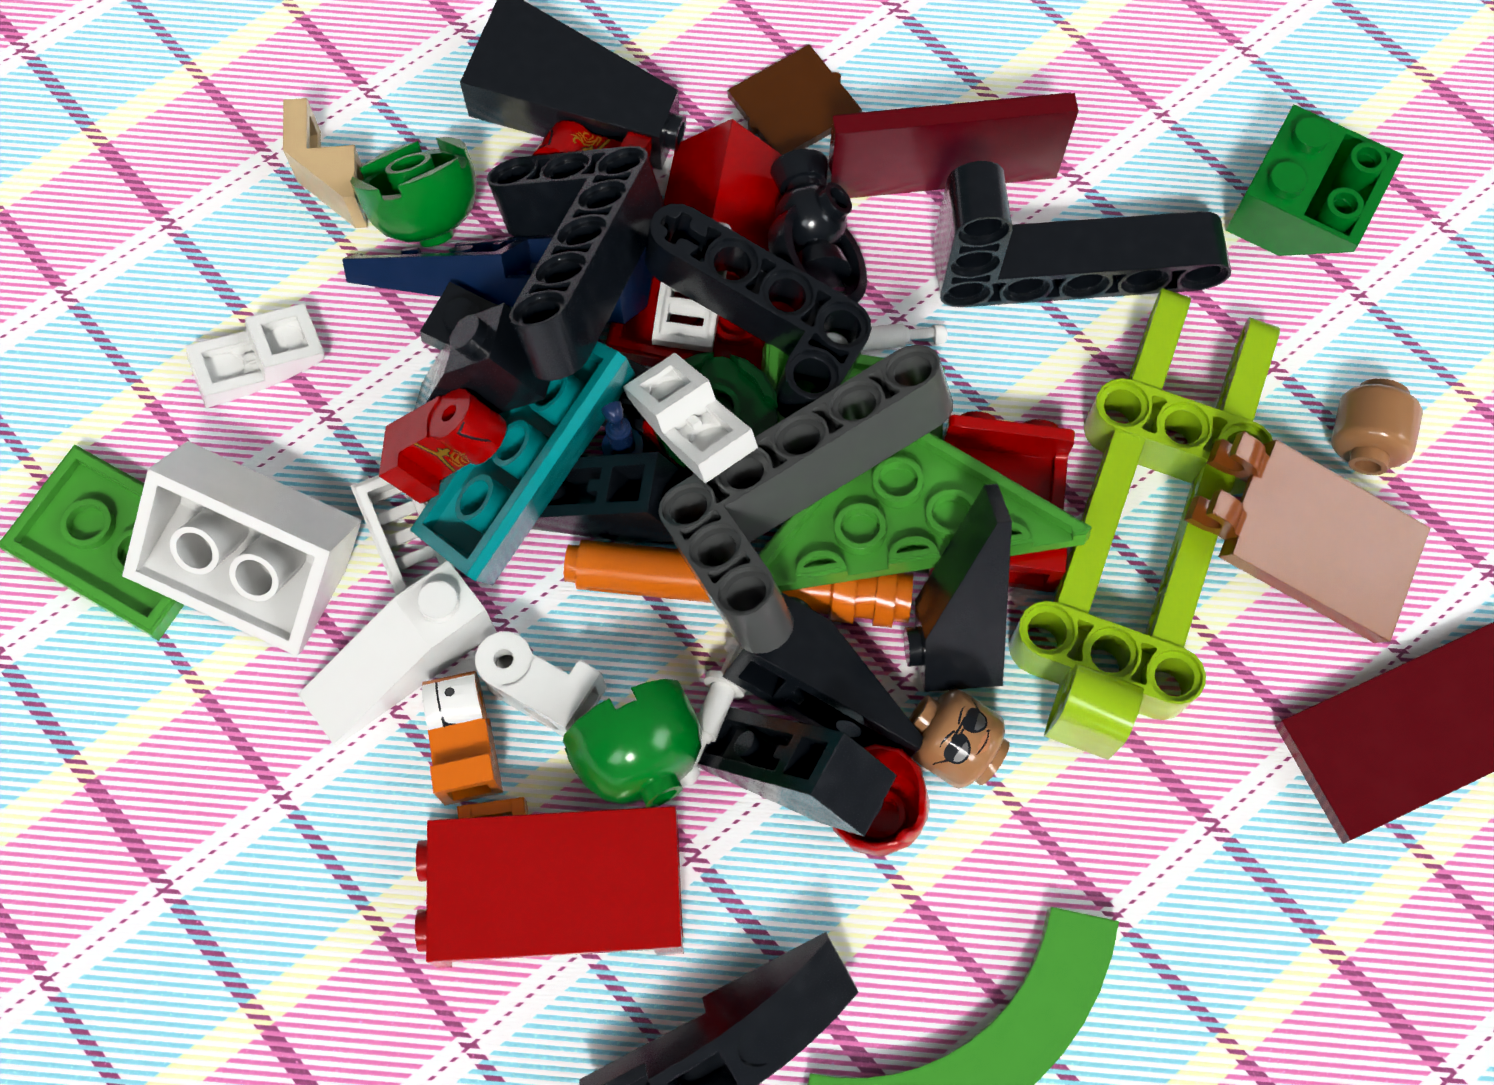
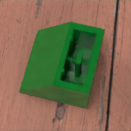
[1226,104,1404,256]

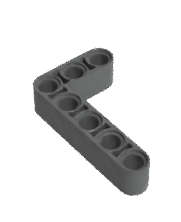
[658,345,953,654]

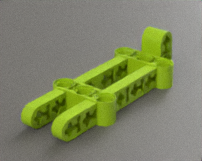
[1009,288,1280,760]

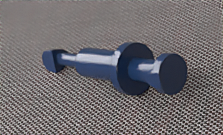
[601,401,644,455]

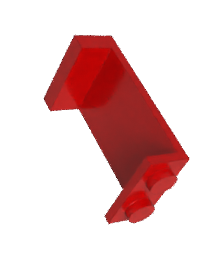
[415,806,684,969]

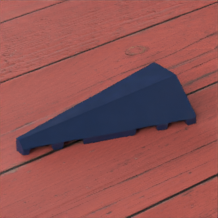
[342,235,653,324]

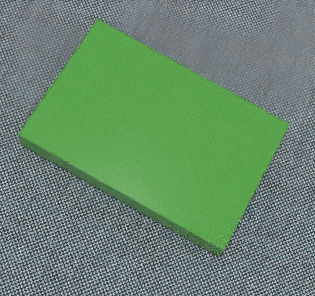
[0,444,184,641]

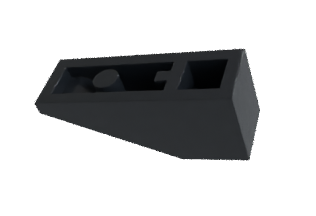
[414,303,550,414]
[532,452,690,543]
[904,484,1012,692]
[722,591,923,758]
[697,707,897,837]

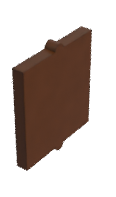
[727,44,862,155]

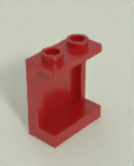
[928,411,1075,593]

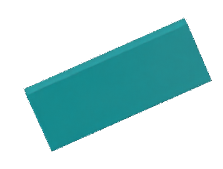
[410,341,636,586]

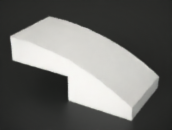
[185,303,325,408]
[623,353,758,483]

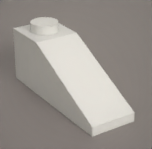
[298,561,497,747]

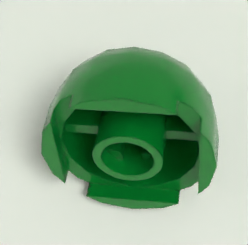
[350,137,477,247]
[562,679,702,808]

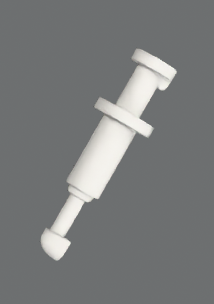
[826,323,948,351]
[680,637,746,785]

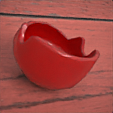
[832,744,930,857]

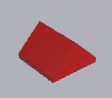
[664,119,782,251]

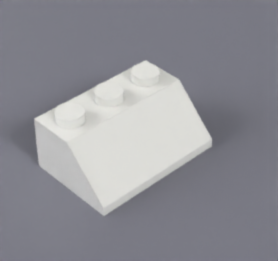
[122,441,362,656]

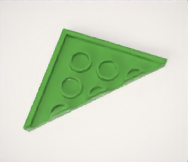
[758,432,1092,592]

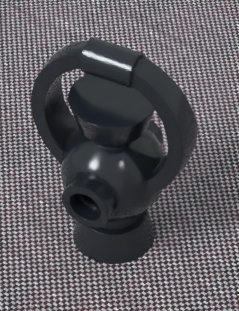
[767,149,867,303]

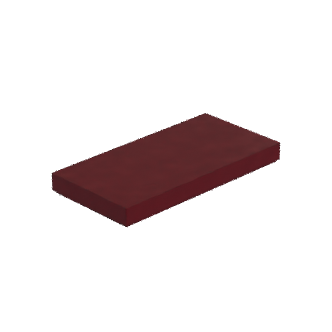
[827,92,1079,198]
[1275,622,1494,844]

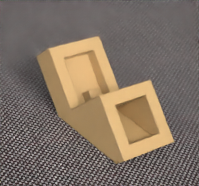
[283,98,368,228]

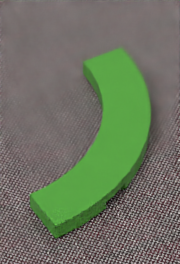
[807,907,1119,1085]

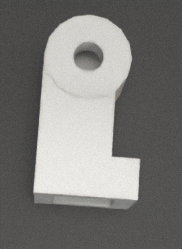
[475,631,607,737]

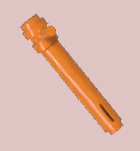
[563,539,914,628]

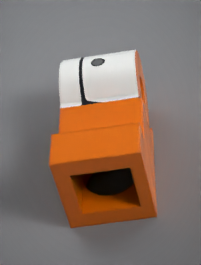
[422,671,503,806]

